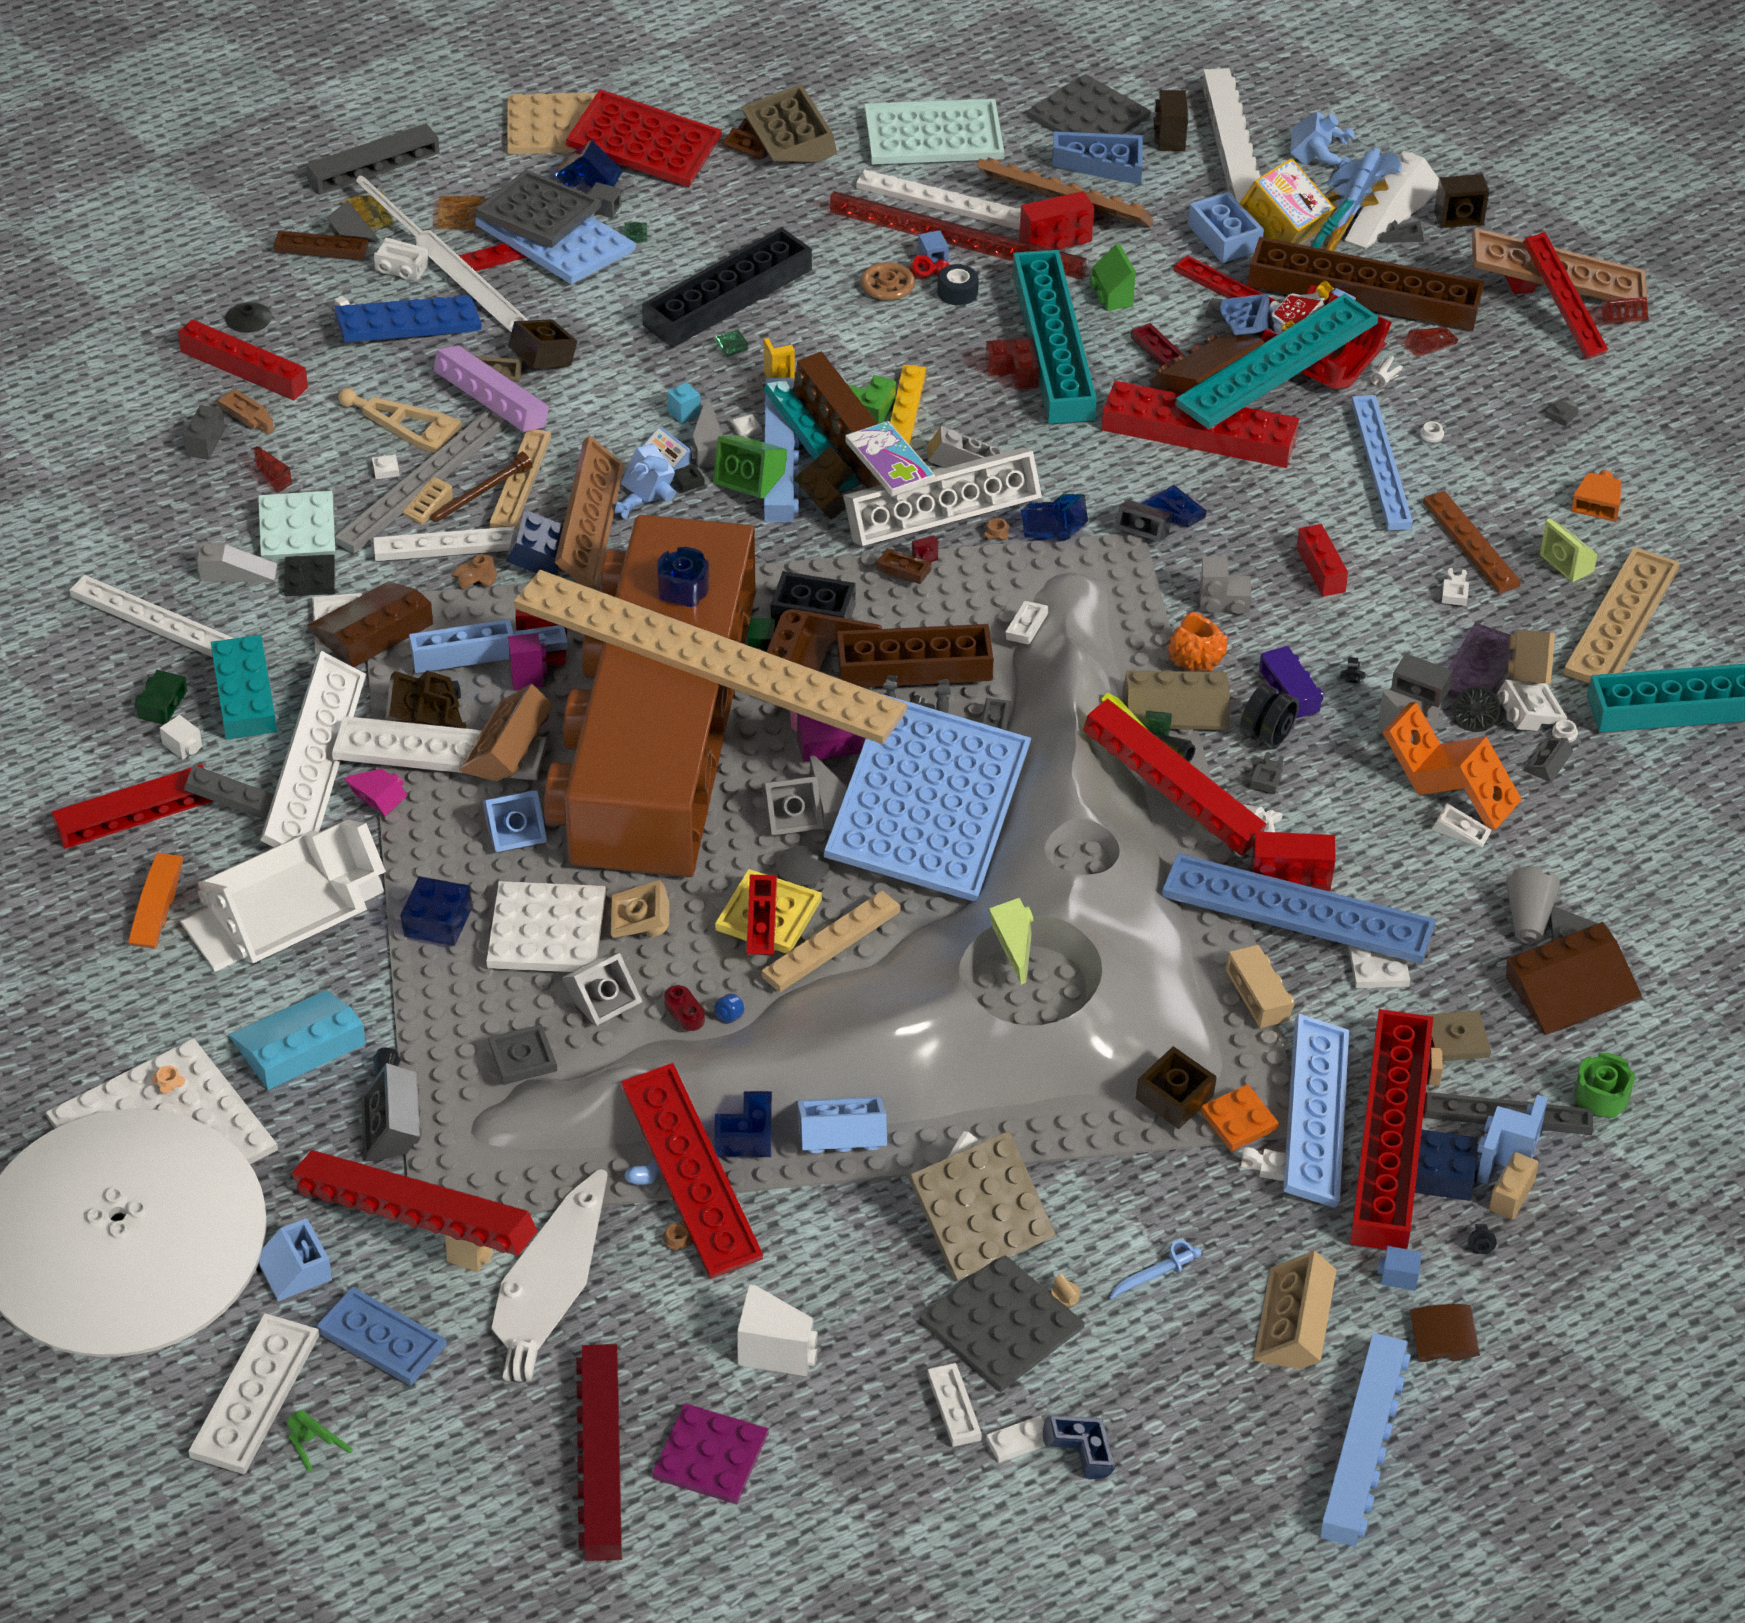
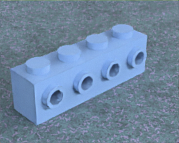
[409,619,514,673]

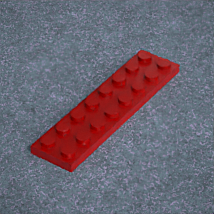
[621,1063,763,1279]

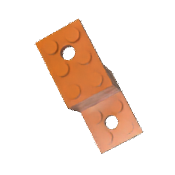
[1382,702,1522,830]

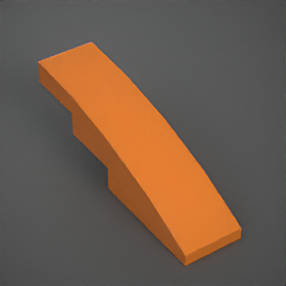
[128,853,184,949]

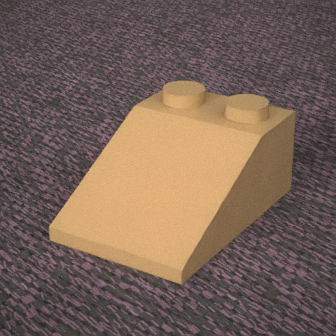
[1507,629,1555,684]

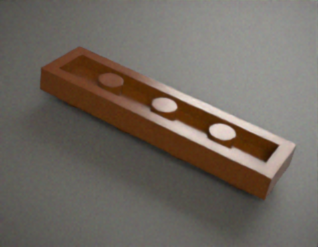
[274,231,369,260]

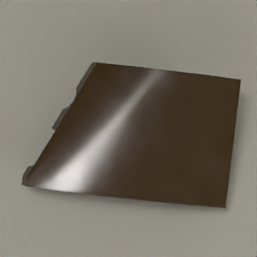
[385,670,467,729]

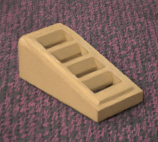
[403,477,453,525]

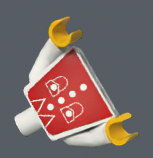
[1269,281,1334,334]

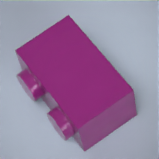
[508,633,548,690]

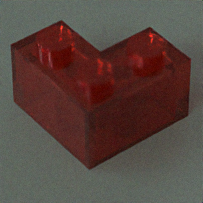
[985,338,1039,390]

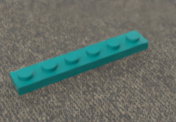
[763,380,859,491]

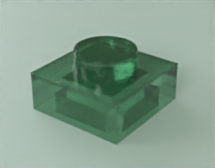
[624,222,647,243]
[717,329,748,356]
[1144,710,1172,737]

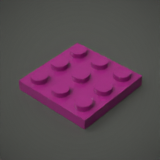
[652,1403,769,1504]

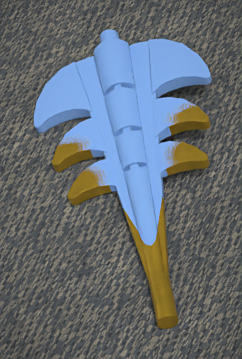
[1325,147,1402,251]

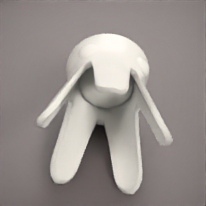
[1370,356,1403,388]

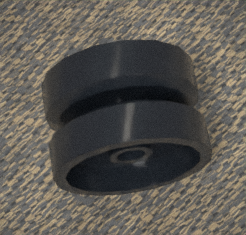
[1239,683,1299,749]

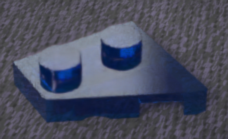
[1141,485,1207,528]

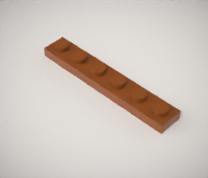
[1423,491,1521,594]

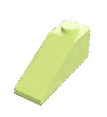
[989,898,1034,985]

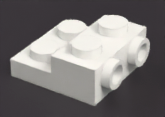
[1496,680,1567,731]

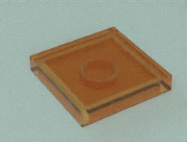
[437,196,485,229]

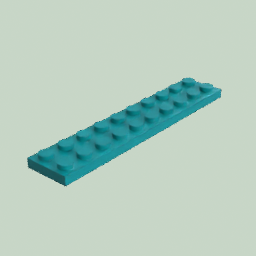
[1176,294,1378,429]

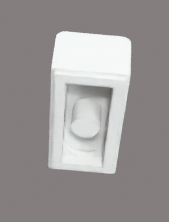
[1431,803,1492,848]

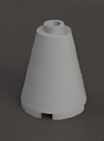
[1506,867,1560,944]

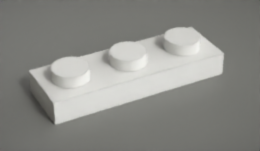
[927,1363,982,1447]

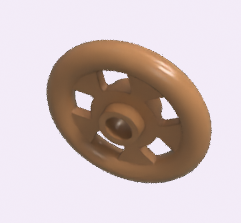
[860,262,915,301]

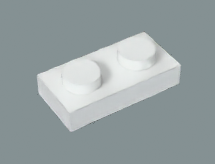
[1005,601,1048,645]
[986,1415,1046,1463]

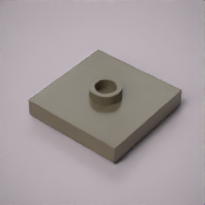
[1426,1010,1491,1061]

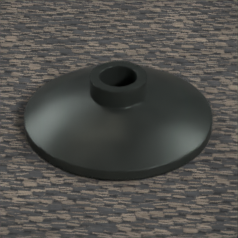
[225,302,272,333]

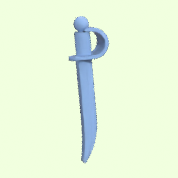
[1109,1240,1202,1300]

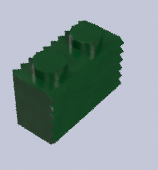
[134,669,188,725]

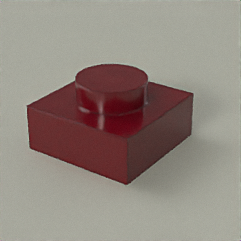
[912,535,938,562]

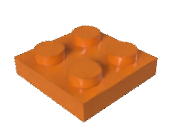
[1201,1084,1279,1152]

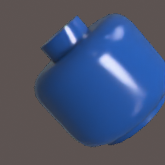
[714,993,745,1023]

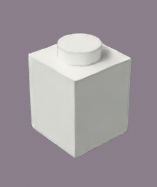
[160,715,202,760]

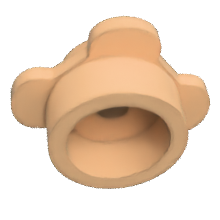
[152,1065,185,1094]

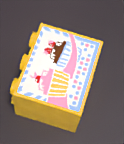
[1240,158,1335,244]

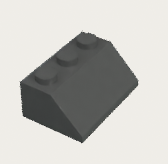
[361,1063,422,1162]

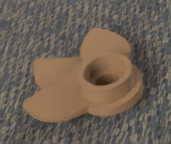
[452,555,497,590]

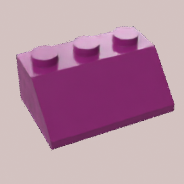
[797,713,866,762]

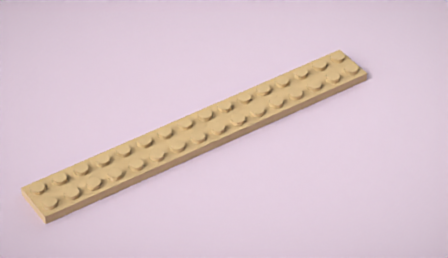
[514,570,907,744]

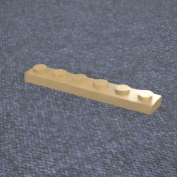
[490,429,551,528]
[762,890,900,993]

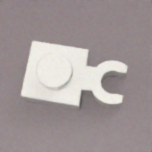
[1442,568,1469,606]

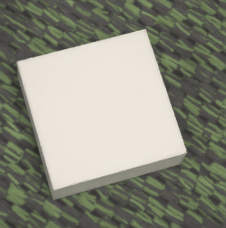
[731,414,762,437]

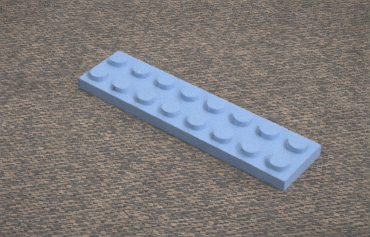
[1283,1014,1349,1208]

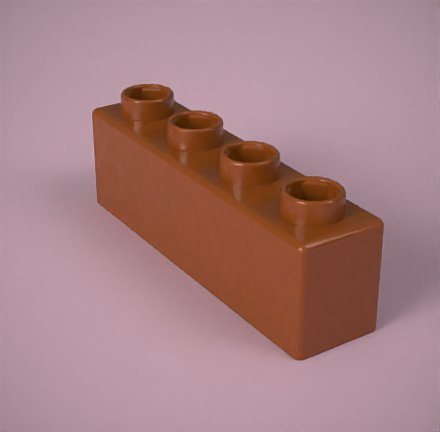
[544,515,756,877]

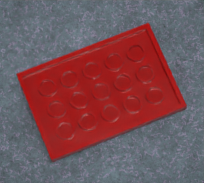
[566,89,722,187]

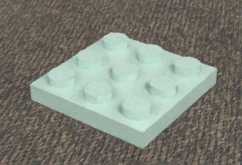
[259,491,336,560]

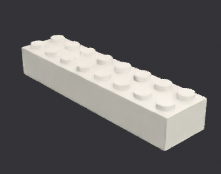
[843,448,1042,546]

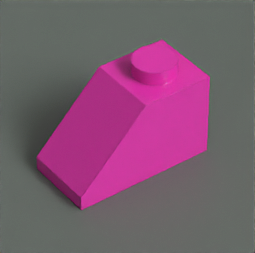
[344,769,407,816]

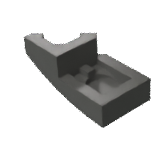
[1380,220,1424,243]

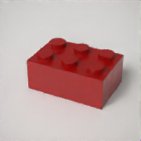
[1019,191,1094,252]
[1251,831,1336,891]

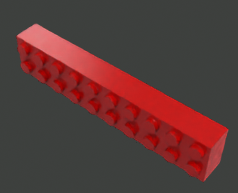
[1350,1009,1434,1250]

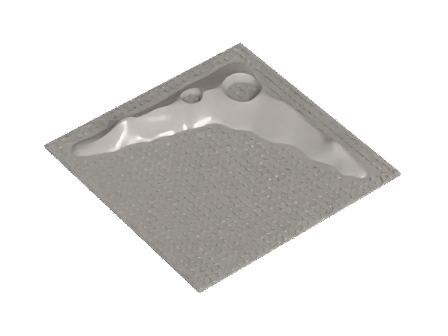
[367,533,1291,1214]

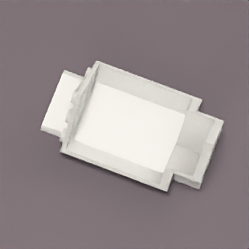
[179,820,385,972]

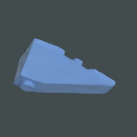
[1220,294,1272,335]

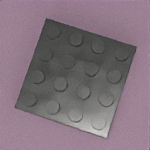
[1027,74,1151,135]
[475,169,602,248]
[919,1255,1085,1392]

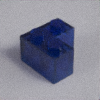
[554,140,623,188]
[1021,494,1088,541]
[714,1091,772,1157]

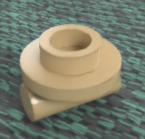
[1051,1274,1080,1307]

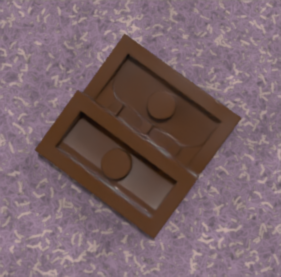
[722,118,768,160]
[1410,1304,1480,1362]

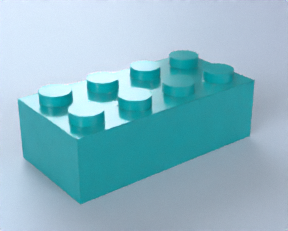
[211,635,277,740]

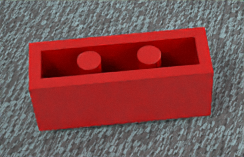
[1296,524,1348,597]

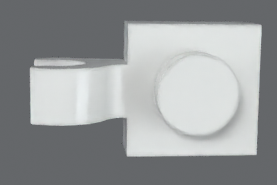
[1241,1148,1286,1181]

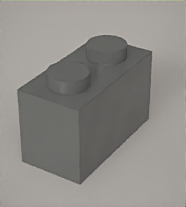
[183,405,225,460]
[1391,653,1453,708]

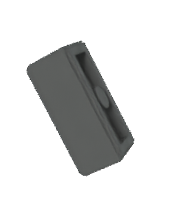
[1524,738,1573,782]

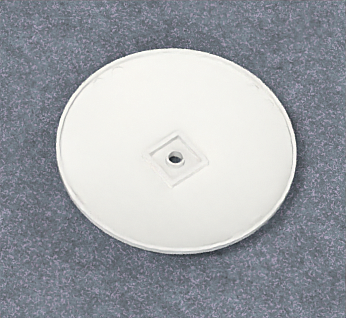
[0,1109,267,1357]

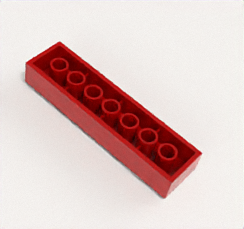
[1101,380,1299,468]

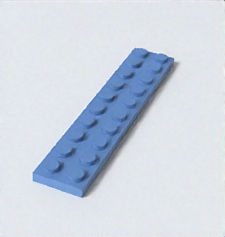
[1162,853,1436,964]

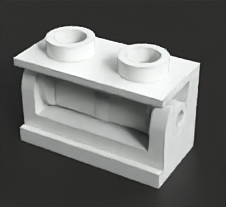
[374,238,429,281]

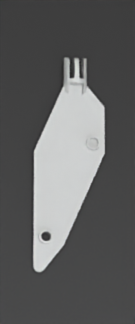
[492,1169,608,1382]

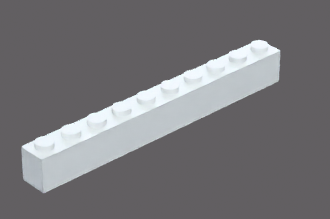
[1202,68,1260,203]

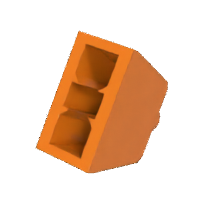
[1571,470,1621,522]

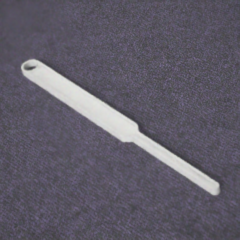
[356,176,528,332]

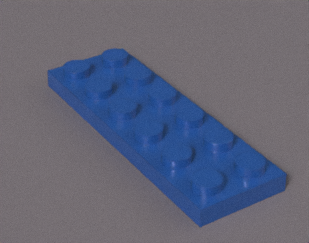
[334,295,482,342]

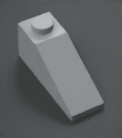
[689,400,722,468]
[197,544,277,583]
[809,756,848,831]

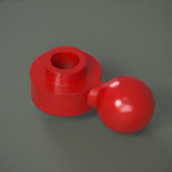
[910,255,950,280]

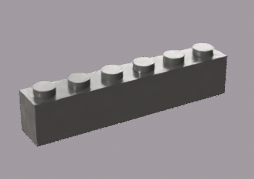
[306,123,440,195]

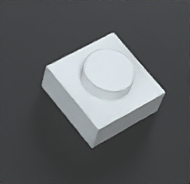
[372,455,400,479]

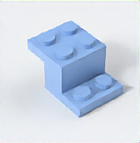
[1475,1095,1548,1184]

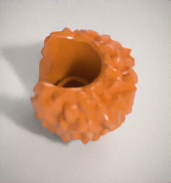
[1166,612,1229,672]

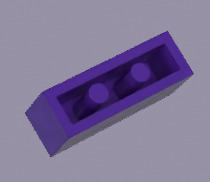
[1259,646,1323,719]

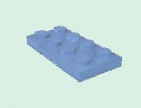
[316,1287,447,1386]

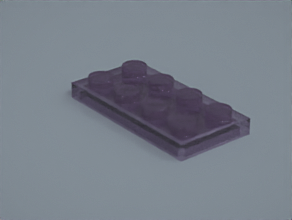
[1447,623,1513,698]

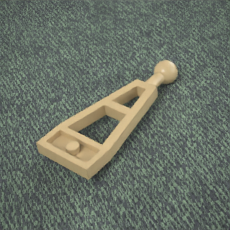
[338,388,462,454]

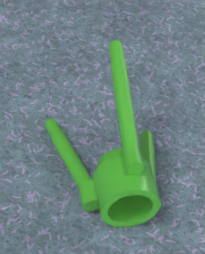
[287,1410,352,1471]

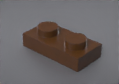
[876,548,932,584]

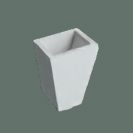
[737,1284,818,1376]

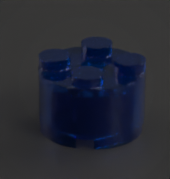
[657,547,710,607]

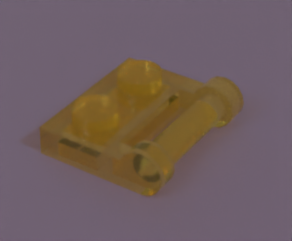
[344,190,393,229]

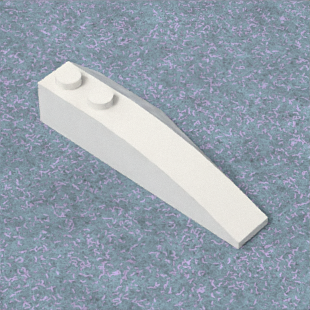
[1345,151,1439,250]

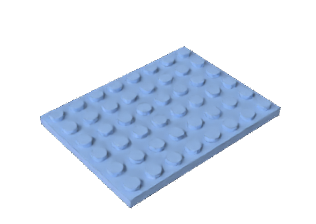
[824,694,1031,902]

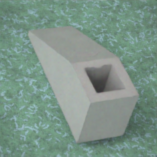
[927,426,1003,468]

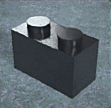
[1114,500,1173,542]

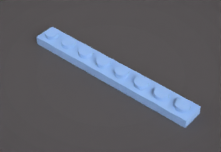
[1351,395,1413,531]

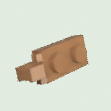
[217,389,275,435]

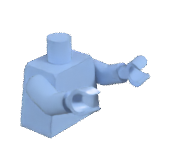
[1290,112,1355,168]
[614,444,676,519]

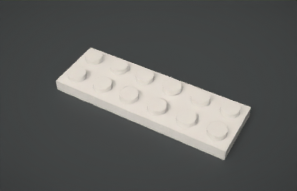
[189,1313,319,1475]

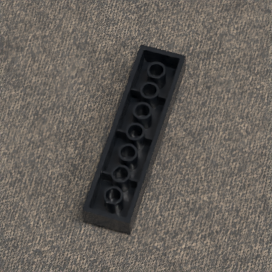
[642,227,812,348]

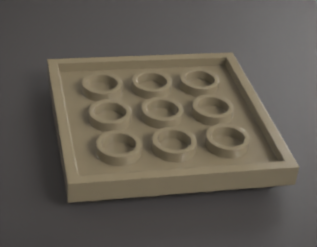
[907,1131,1056,1281]

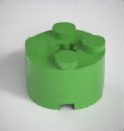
[1574,1053,1635,1118]

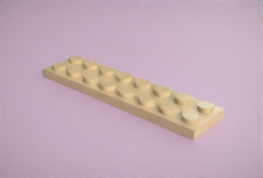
[1563,547,1680,684]

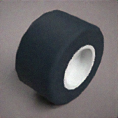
[937,264,979,306]

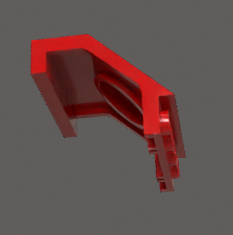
[1261,285,1392,389]

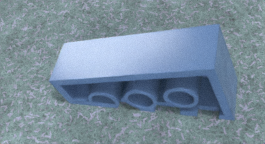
[1052,132,1143,185]

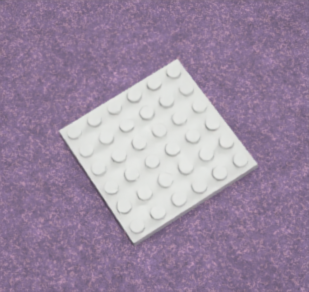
[46,1038,278,1219]

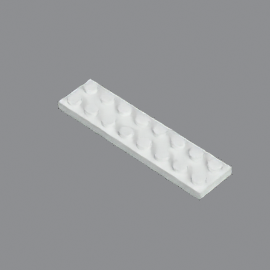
[332,716,547,781]

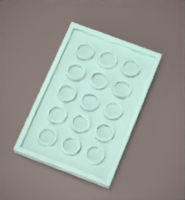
[865,99,1004,164]

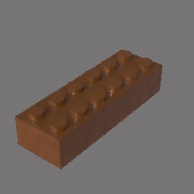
[792,351,881,489]
[837,624,994,687]

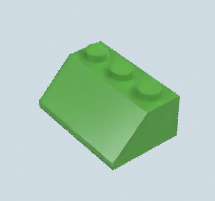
[713,435,787,498]

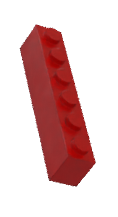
[178,319,308,401]
[51,764,214,849]

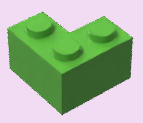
[848,375,896,424]

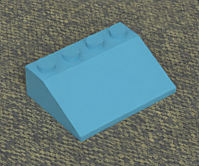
[229,990,366,1090]

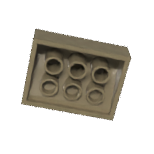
[741,84,837,162]

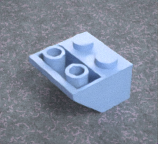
[258,1218,332,1301]

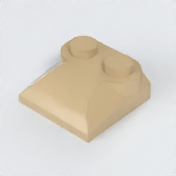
[611,880,669,938]

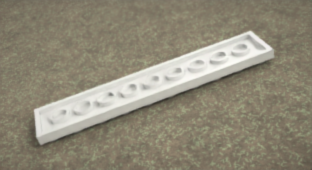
[260,651,366,847]

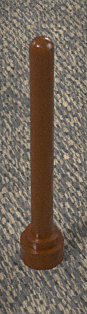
[431,451,533,522]

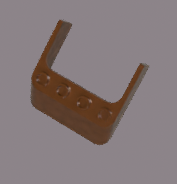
[767,609,882,672]

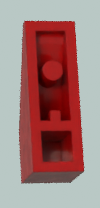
[747,874,778,956]

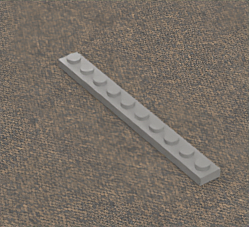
[335,409,510,553]

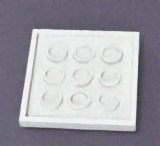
[487,881,606,972]

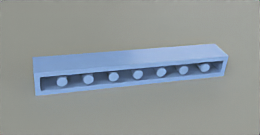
[764,378,799,522]
[1320,1333,1411,1547]

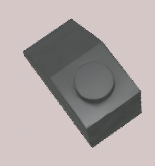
[326,200,379,242]

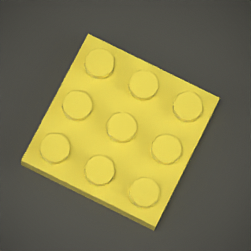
[715,869,822,954]

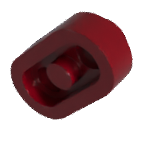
[664,985,705,1031]

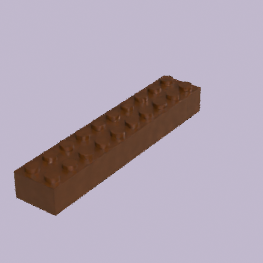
[1247,237,1485,331]

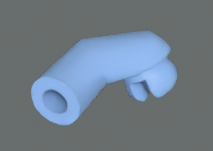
[625,1158,660,1185]

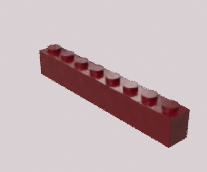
[576,1344,622,1561]

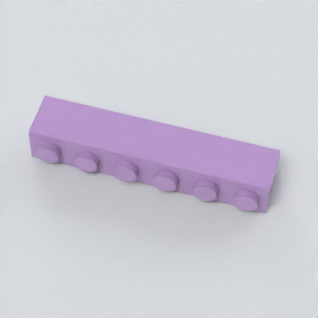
[433,346,549,432]

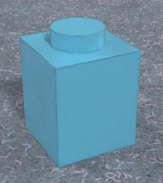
[667,382,701,424]

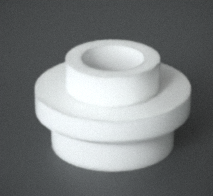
[1420,421,1444,443]
[1552,719,1578,743]

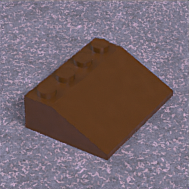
[1149,333,1264,394]
[307,581,433,667]
[1506,922,1642,1035]

